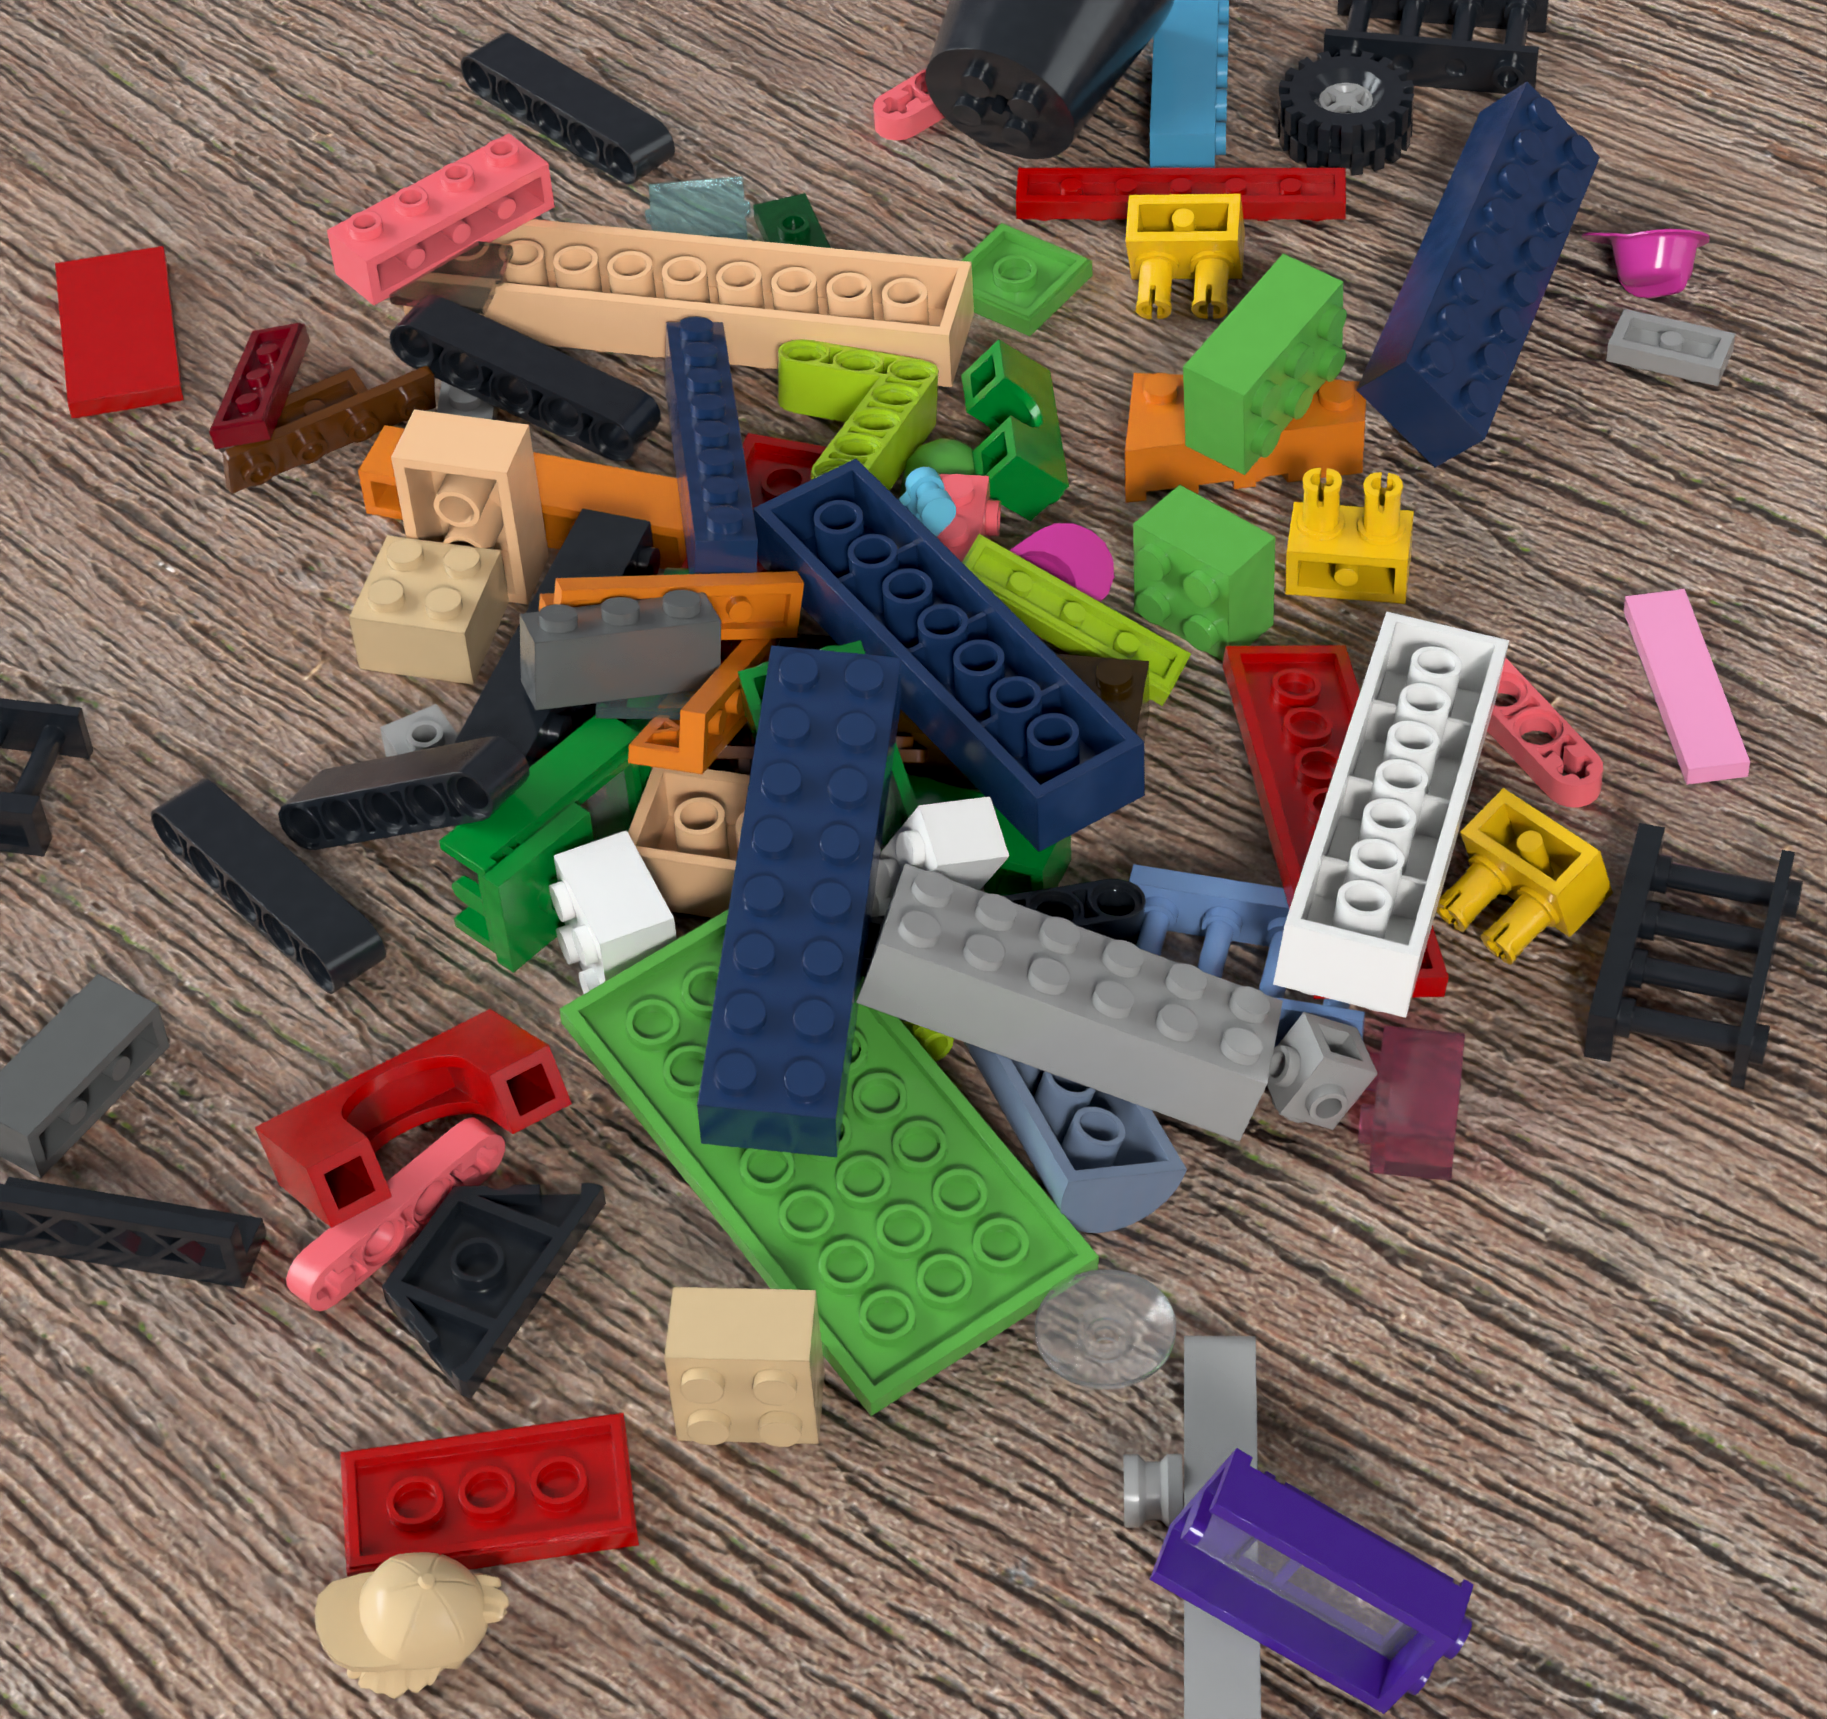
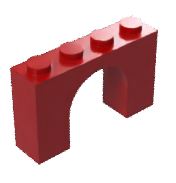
[255,1009,572,1228]

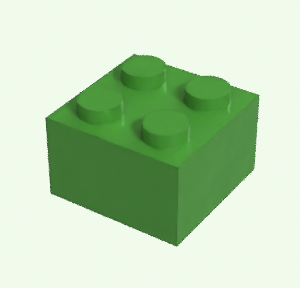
[1133,485,1275,661]

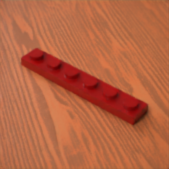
[1016,168,1346,221]

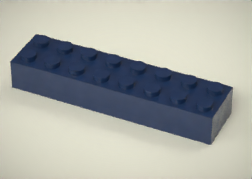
[1357,81,1600,467]
[753,459,1145,852]
[697,645,902,1157]

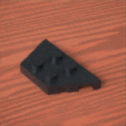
[382,1183,606,1399]

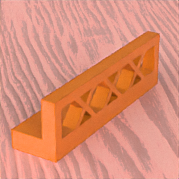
[539,571,804,640]
[628,638,776,775]

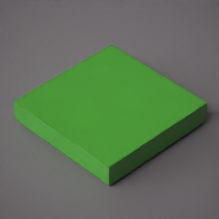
[961,223,1093,336]

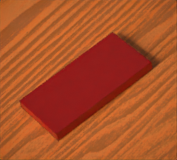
[55,246,184,418]
[340,1413,639,1577]

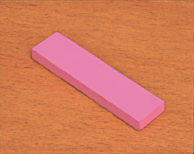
[1624,589,1750,785]

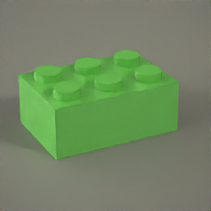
[1183,253,1347,475]

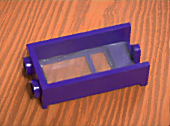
[1149,1448,1474,1714]

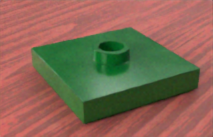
[482,802,594,973]

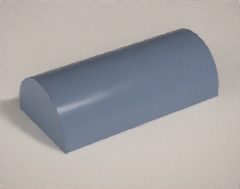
[964,1042,1187,1233]

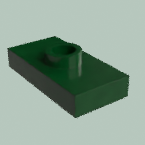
[753,193,831,248]

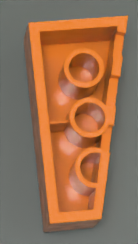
[1125,373,1366,503]

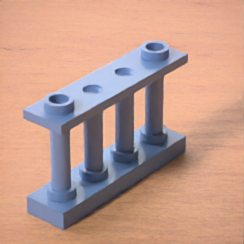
[1129,864,1365,1047]

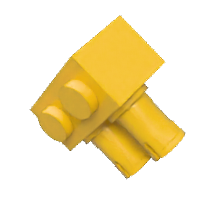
[1125,194,1245,319]
[1285,468,1414,604]
[1436,788,1613,965]

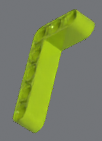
[777,339,939,491]

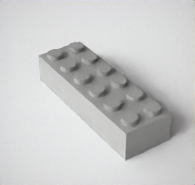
[856,863,1283,1142]

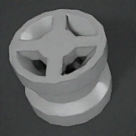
[1123,1454,1183,1528]

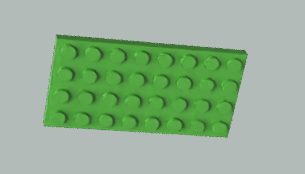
[559,909,1099,1416]

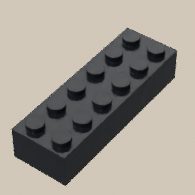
[454,508,660,826]

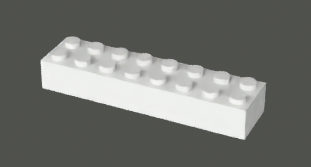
[1273,611,1509,1018]

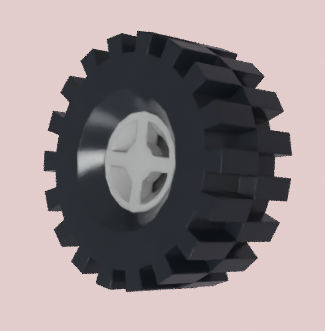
[1278,50,1414,176]

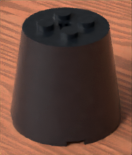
[925,0,1174,159]

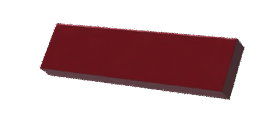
[209,322,310,449]

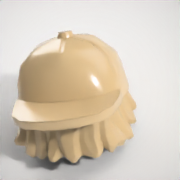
[315,1552,509,1699]

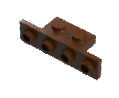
[222,366,436,494]

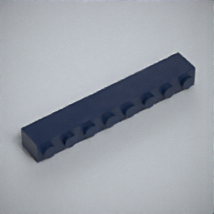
[665,317,758,574]

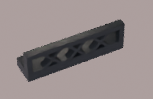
[0,1177,267,1288]

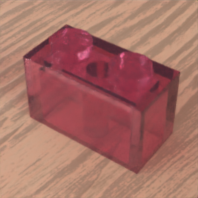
[1358,1026,1465,1181]

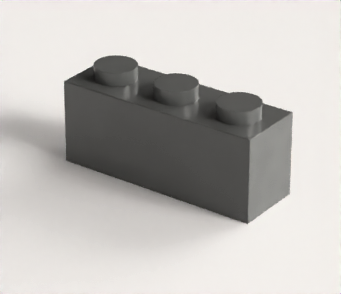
[520,590,721,710]
[0,974,170,1179]

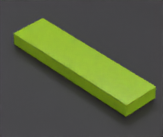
[962,534,1191,706]

